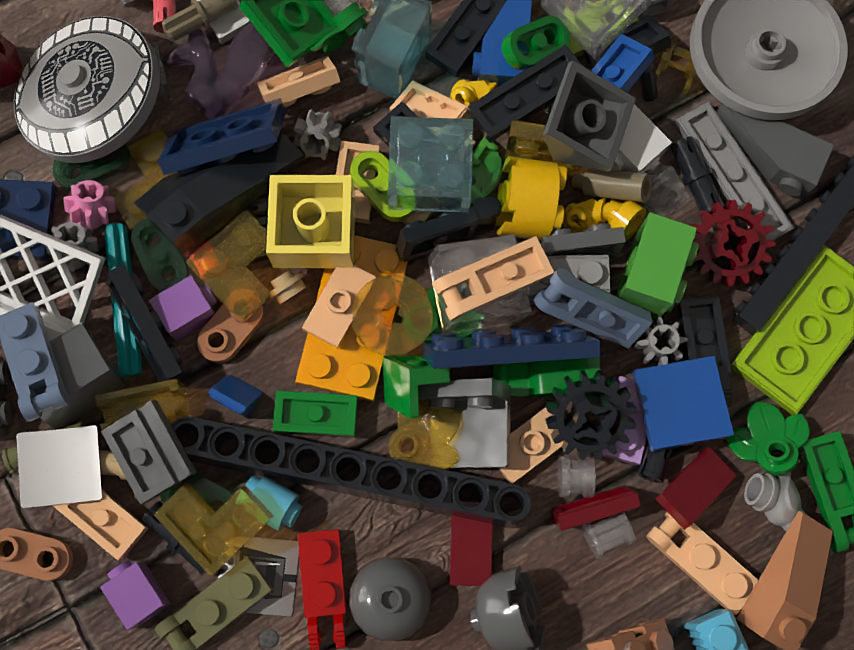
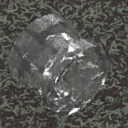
[557,456,596,498]

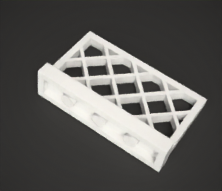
[0,215,105,341]

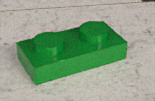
[273,390,358,438]

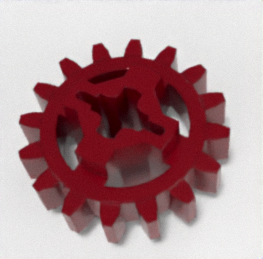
[690,200,776,286]

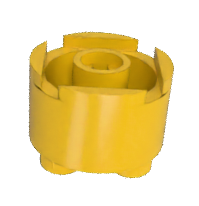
[496,156,567,241]

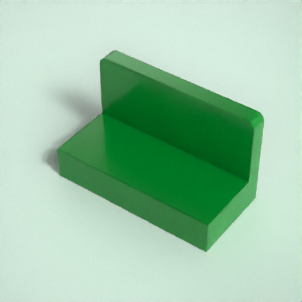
[383,354,449,419]

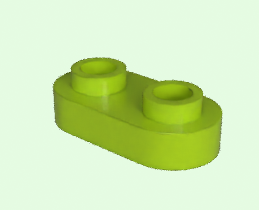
[350,151,416,222]

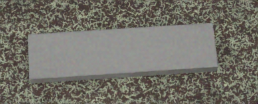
[674,101,794,244]

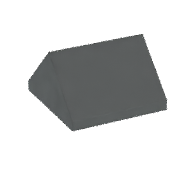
[543,61,636,172]
[35,322,128,430]

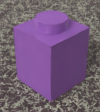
[149,275,218,342]
[100,560,171,630]

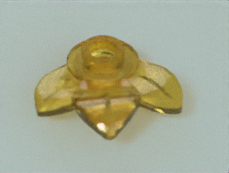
[388,399,462,470]

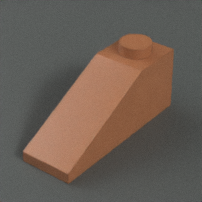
[736,511,833,650]

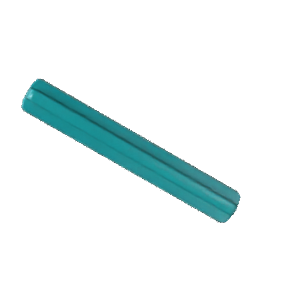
[104,223,143,378]

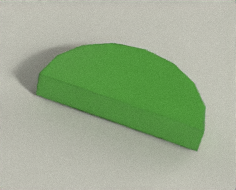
[443,136,502,206]

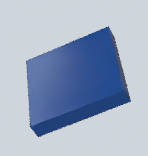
[632,356,734,452]

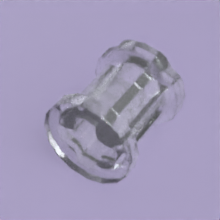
[582,512,636,559]

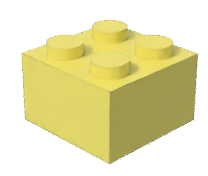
[266,175,356,268]

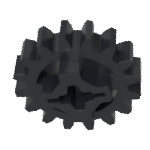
[545,370,637,461]

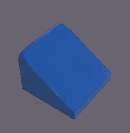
[208,375,262,418]

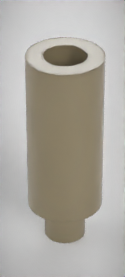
[572,168,652,202]

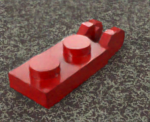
[297,529,347,650]

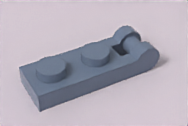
[534,268,653,349]
[0,302,70,422]

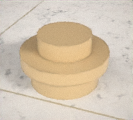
[268,270,306,304]

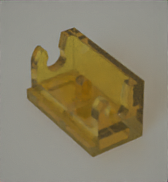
[95,379,190,430]

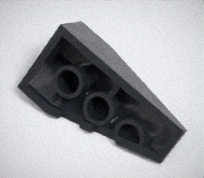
[134,130,305,259]

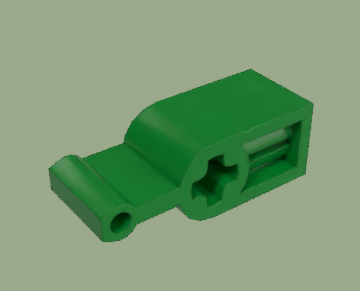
[493,357,601,399]

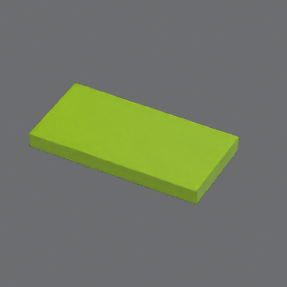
[730,245,854,415]

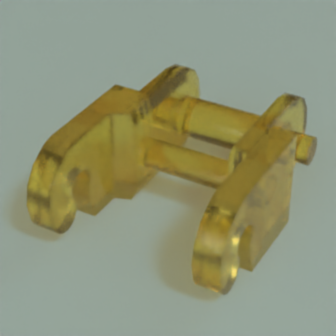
[655,40,696,94]

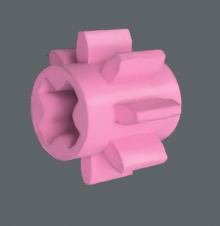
[63,180,116,229]

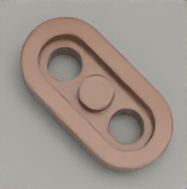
[197,291,265,364]
[0,528,73,581]

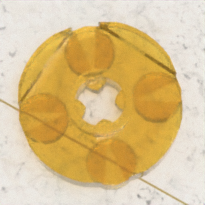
[351,274,434,356]

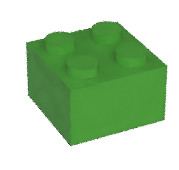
[615,212,699,321]

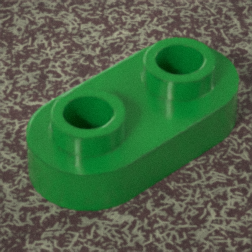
[502,15,570,70]

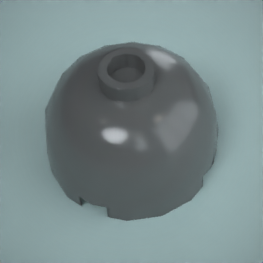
[349,557,432,642]
[471,566,546,650]

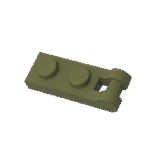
[154,556,274,650]

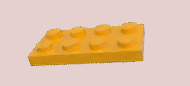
[295,235,408,402]

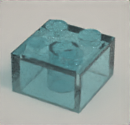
[352,0,432,99]
[388,116,473,212]

